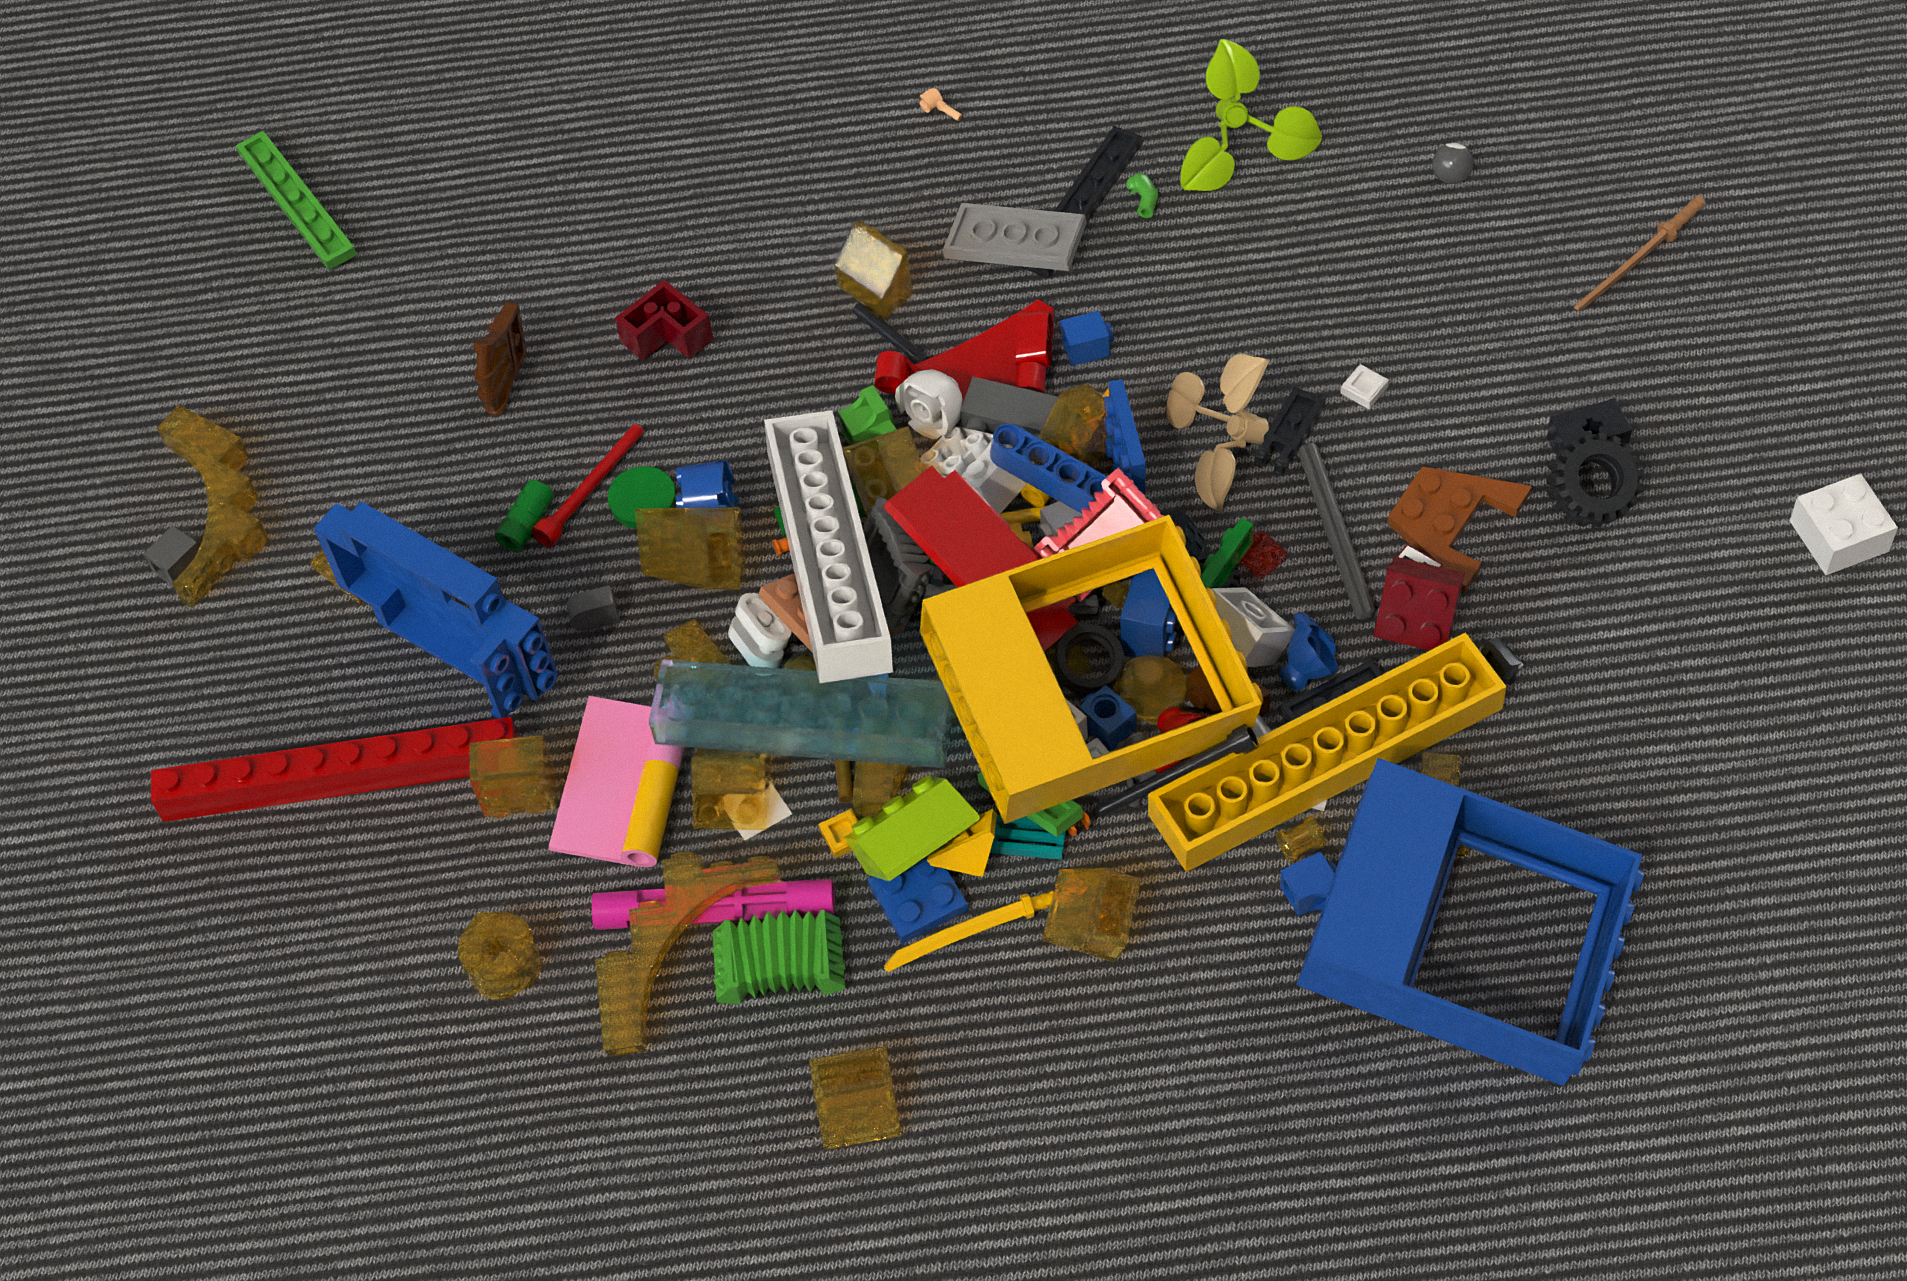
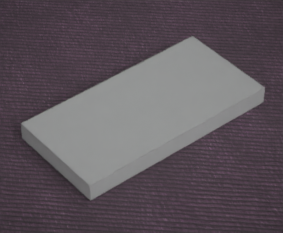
[942,203,1087,271]

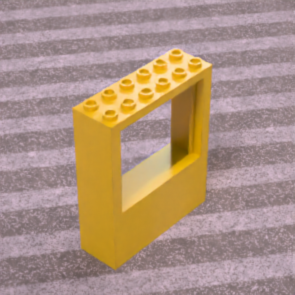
[920,515,1263,824]

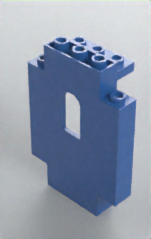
[313,501,558,719]

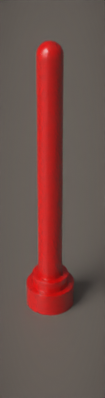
[531,424,643,548]

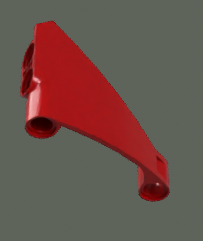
[874,299,1055,402]

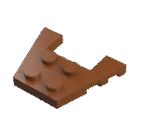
[1387,466,1532,593]

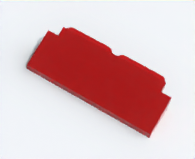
[883,466,1078,653]

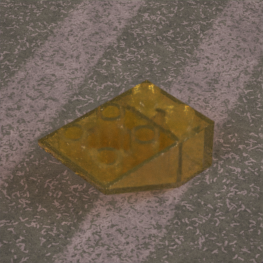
[635,507,746,590]

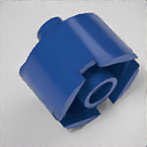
[676,460,739,535]

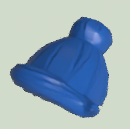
[1279,612,1338,691]

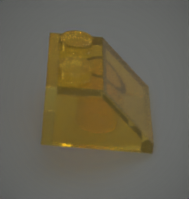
[1038,383,1107,469]

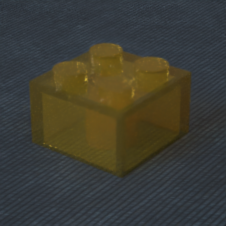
[470,735,557,818]

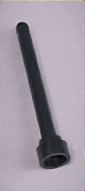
[1095,724,1259,817]

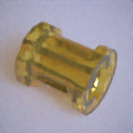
[1276,816,1325,863]

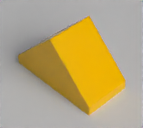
[927,809,997,877]

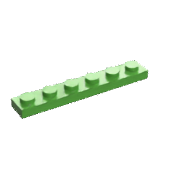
[236,131,357,270]

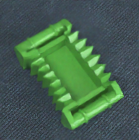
[712,909,846,1004]

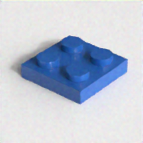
[867,855,969,944]

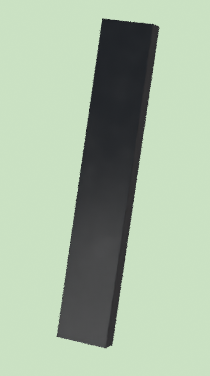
[1020,126,1142,279]

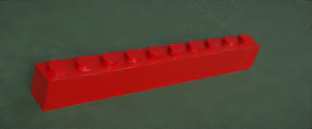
[151,717,522,822]

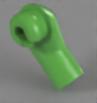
[1127,173,1158,218]

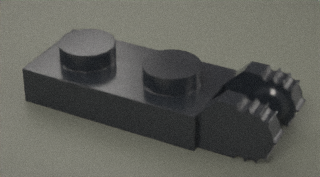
[1254,386,1325,476]

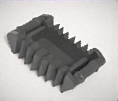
[863,498,934,630]

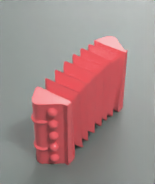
[1032,467,1164,603]

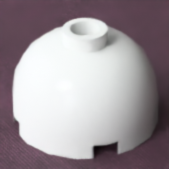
[895,369,963,439]

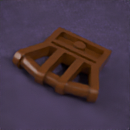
[473,302,527,418]

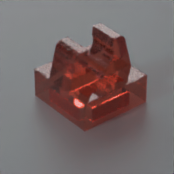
[1240,530,1287,580]

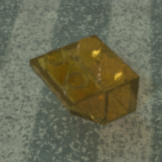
[835,220,912,319]
[842,426,924,514]
[691,746,772,830]
[1042,868,1141,962]
[809,1046,902,1150]

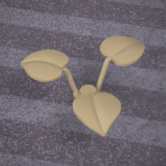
[1166,354,1269,511]

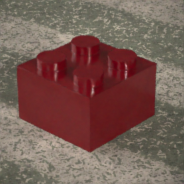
[1373,556,1465,650]

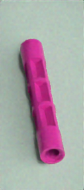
[592,879,835,930]

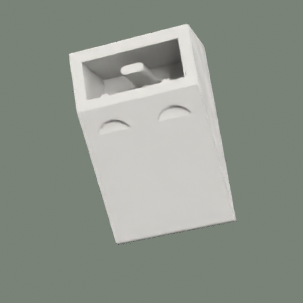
[910,426,1035,514]

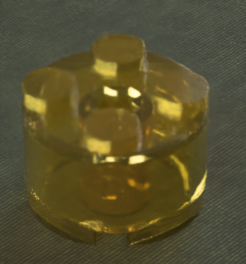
[458,912,541,1000]

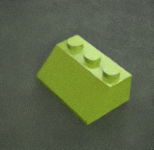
[844,775,981,881]

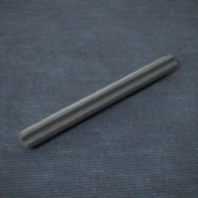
[1299,443,1375,620]

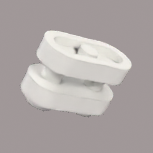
[728,593,791,672]

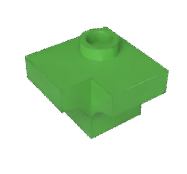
[838,385,900,456]

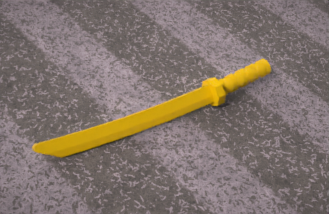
[884,883,1083,972]

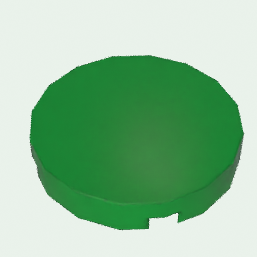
[607,466,676,529]

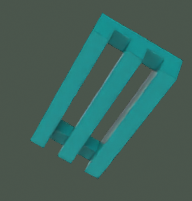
[990,815,1066,860]

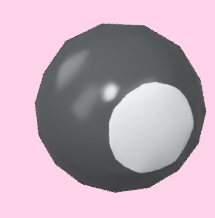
[1432,143,1474,184]

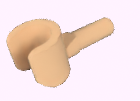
[920,88,962,121]

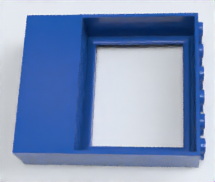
[1296,758,1644,1086]

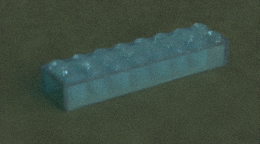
[649,659,954,768]

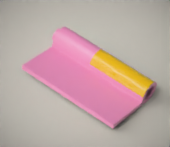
[549,695,694,867]

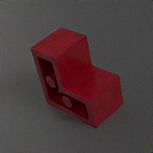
[614,279,714,361]

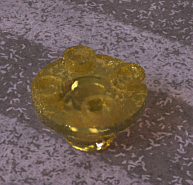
[1114,655,1187,724]

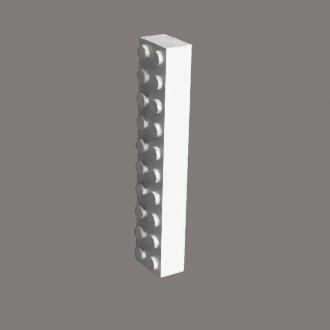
[764,410,893,683]

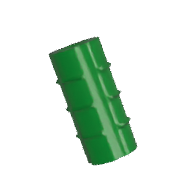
[495,480,554,552]

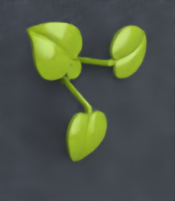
[1180,39,1322,191]

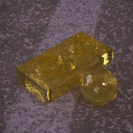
[654,619,733,690]

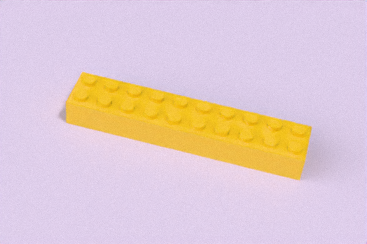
[1148,632,1506,872]

